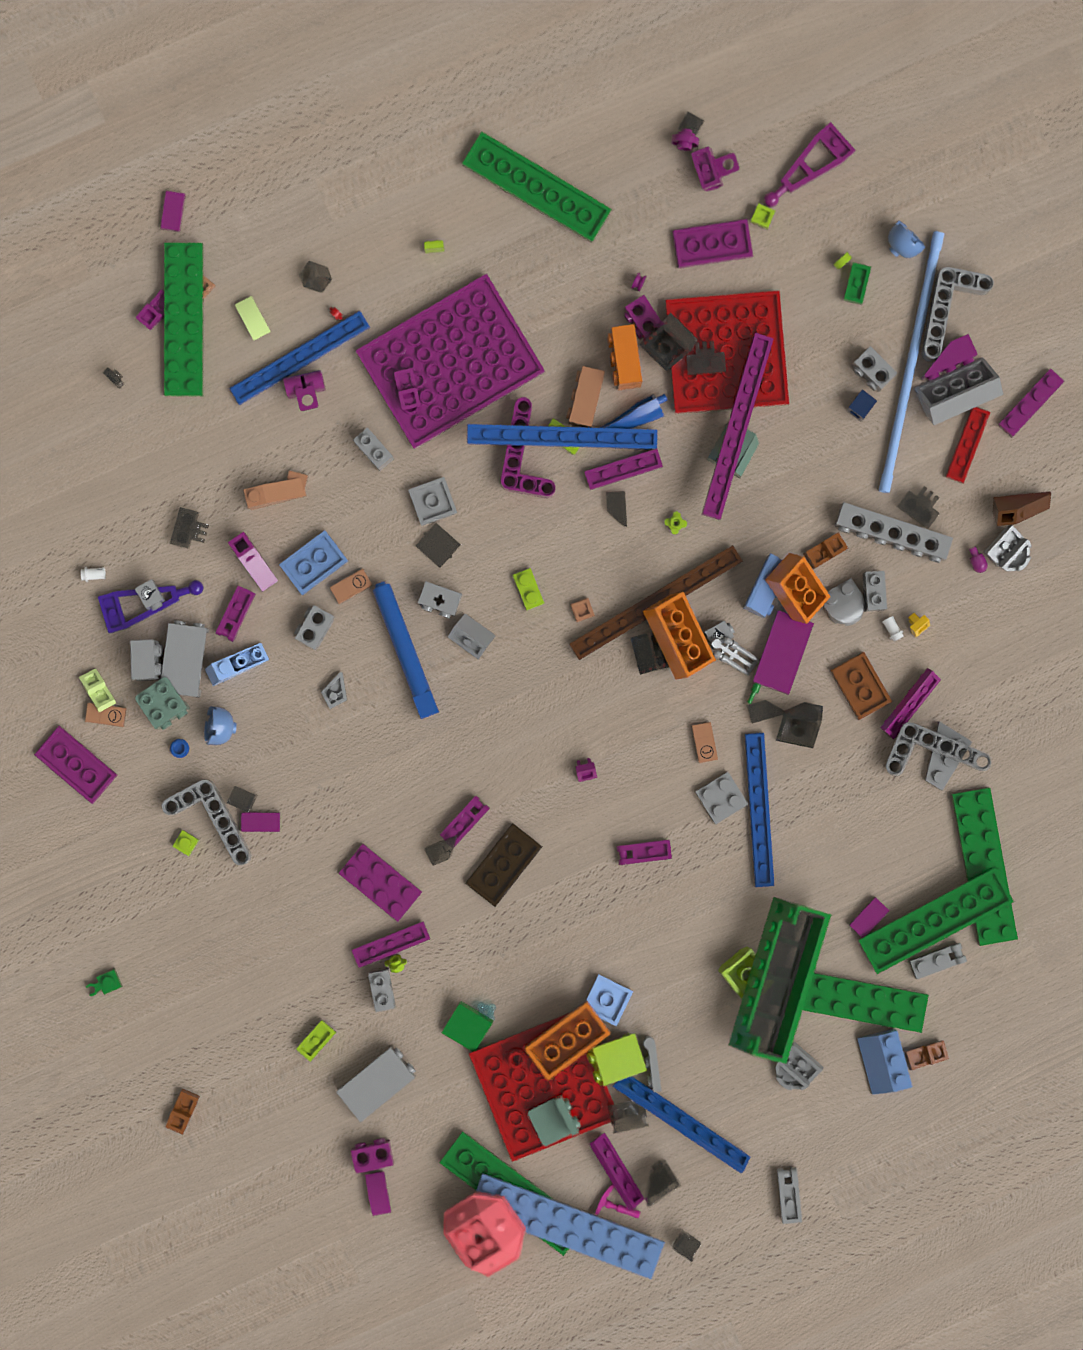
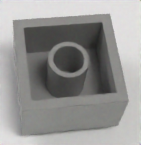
[130,640,163,681]

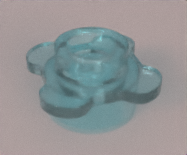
[477,1002,496,1021]

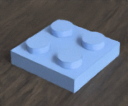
[586,974,633,1026]

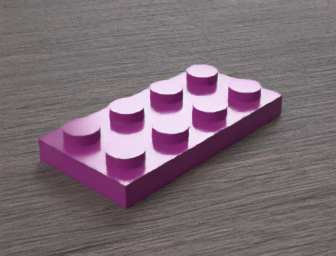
[338,844,422,922]

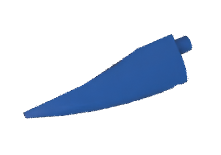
[599,394,668,429]

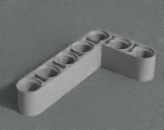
[921,267,994,361]
[886,722,991,776]
[162,780,252,865]

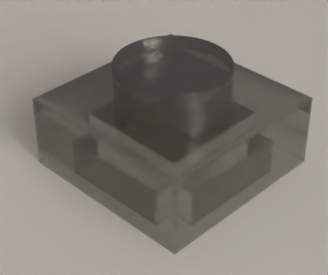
[678,112,704,136]
[103,368,125,389]

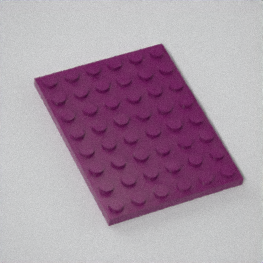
[356,273,545,449]

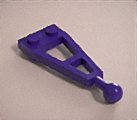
[98,580,204,634]

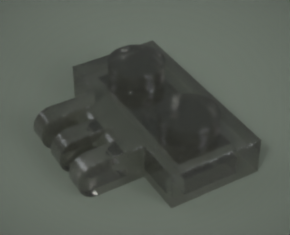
[686,340,726,375]
[897,486,940,529]
[170,507,209,549]

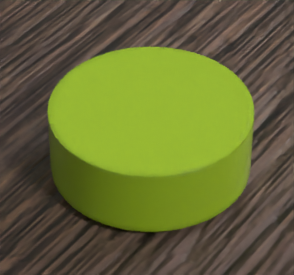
[833,252,852,270]

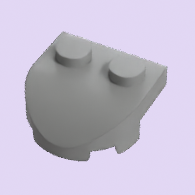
[984,525,1032,572]
[823,578,865,626]
[775,1042,824,1090]

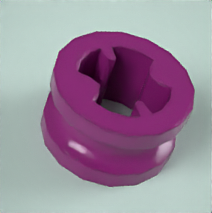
[631,272,647,292]

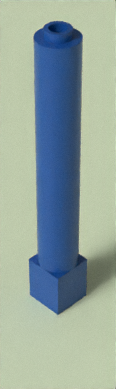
[372,581,440,719]

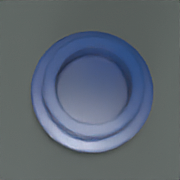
[170,739,190,758]

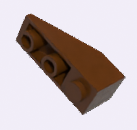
[992,491,1051,526]

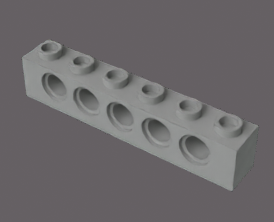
[834,502,953,563]

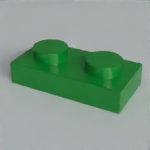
[843,262,871,305]

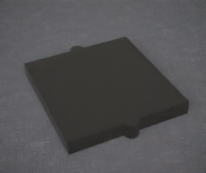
[415,523,461,568]

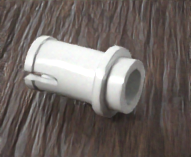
[81,567,106,582]
[882,616,904,642]

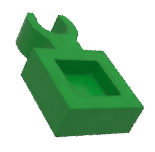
[86,969,123,996]

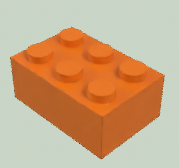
[607,324,642,390]
[765,553,830,624]

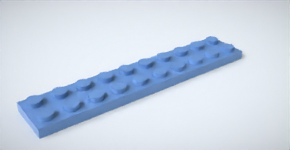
[476,1173,665,1279]

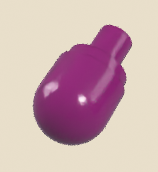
[969,546,988,573]

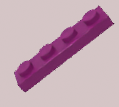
[998,369,1065,438]
[584,449,663,490]
[880,668,941,740]
[352,921,431,968]
[589,1133,645,1210]

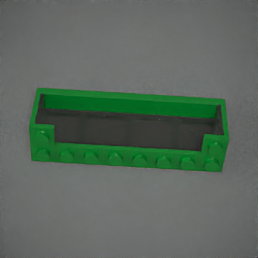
[728,897,831,1064]

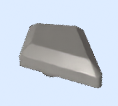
[321,672,347,709]

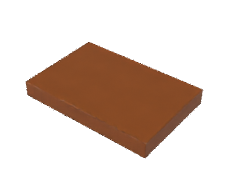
[830,652,892,720]

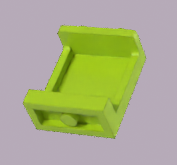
[587,1033,647,1086]

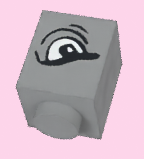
[135,579,165,611]
[703,621,735,649]

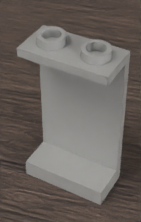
[161,620,209,697]
[336,1046,416,1122]

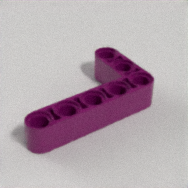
[501,397,556,498]

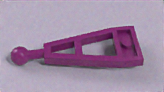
[764,122,856,207]

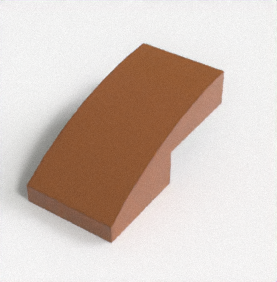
[803,532,848,570]
[904,1040,949,1070]
[165,1088,200,1135]

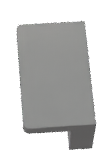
[448,614,495,660]

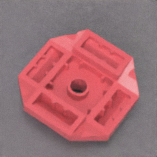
[443,1192,526,1277]

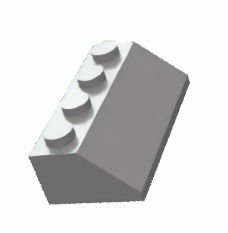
[914,357,1003,425]

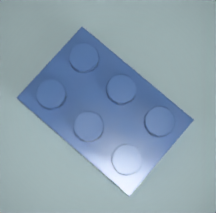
[279,530,348,596]

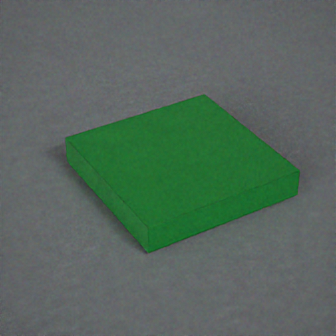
[442,1001,494,1052]

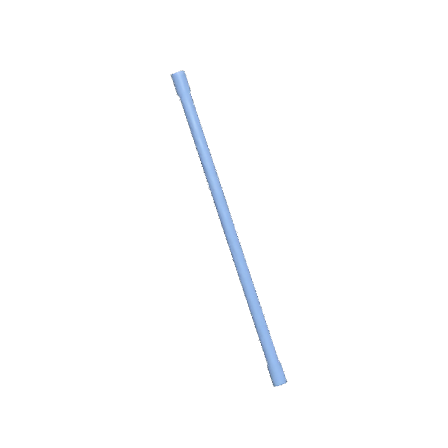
[878,231,944,493]

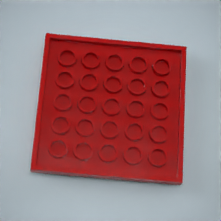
[665,290,789,414]
[469,1011,620,1162]

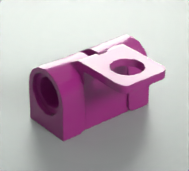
[691,146,740,191]
[283,370,326,411]

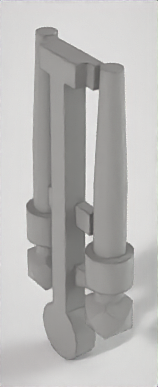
[711,636,760,676]

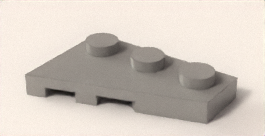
[925,721,972,791]

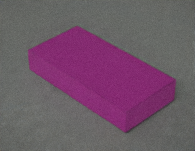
[161,191,186,232]
[241,813,280,832]
[849,897,890,938]

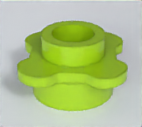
[664,512,687,534]
[384,955,407,973]

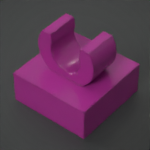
[575,758,597,782]

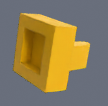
[908,613,930,637]

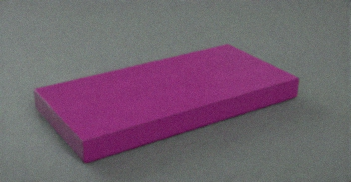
[672,219,753,269]
[752,610,814,695]
[34,725,118,804]

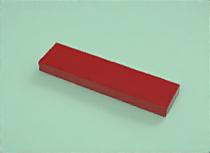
[945,407,991,484]

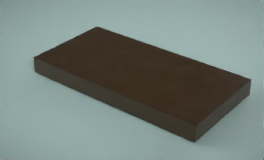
[465,823,543,907]

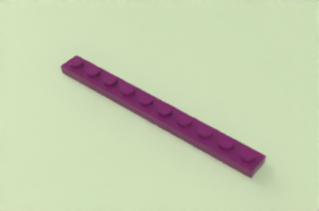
[701,333,773,520]

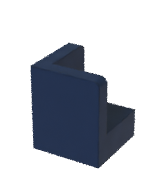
[846,389,877,422]

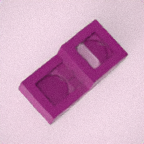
[136,290,164,330]
[394,368,421,410]
[365,1172,392,1216]

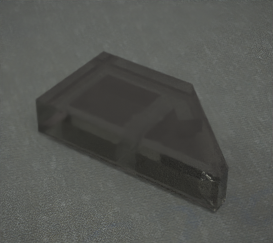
[606,491,627,527]
[746,700,786,724]
[424,835,457,866]

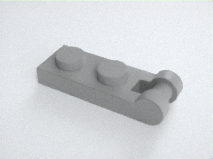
[909,943,967,979]
[643,1036,661,1092]
[777,1167,802,1224]

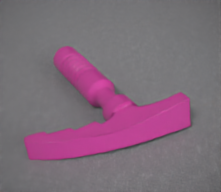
[595,1184,641,1219]

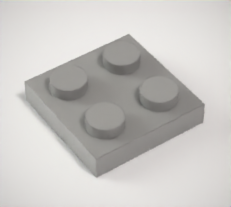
[408,477,457,526]
[695,772,748,825]

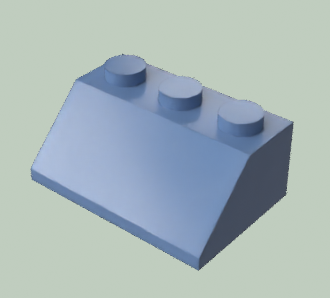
[743,553,782,618]
[857,1028,912,1095]

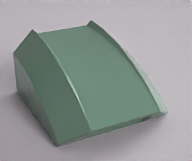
[707,425,759,478]

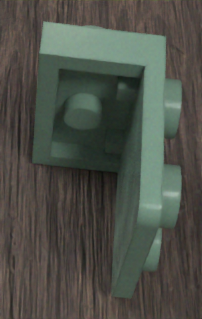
[135,677,190,730]
[528,1094,581,1146]

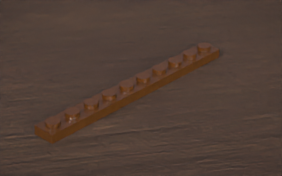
[569,545,743,660]

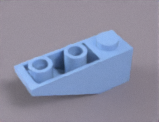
[205,643,269,686]

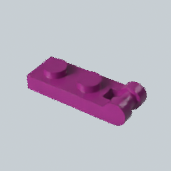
[215,585,256,642]
[440,796,490,848]
[616,840,672,865]

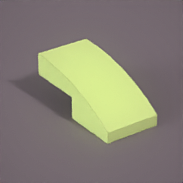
[235,296,271,340]
[79,668,116,712]

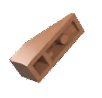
[244,478,307,510]

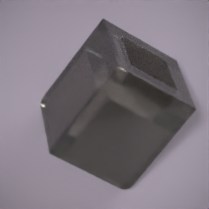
[299,261,332,293]
[227,786,258,813]
[672,1229,701,1262]

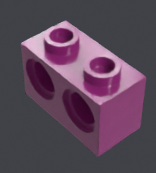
[623,295,665,340]
[351,1138,395,1174]

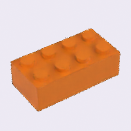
[643,592,716,680]
[525,1001,611,1080]

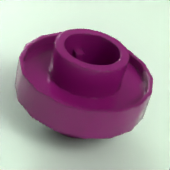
[671,129,700,151]

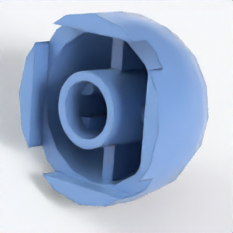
[888,220,926,258]
[204,706,237,745]

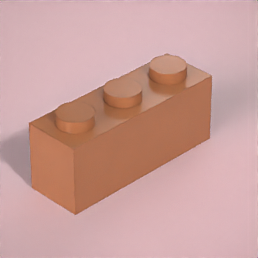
[566,366,605,428]

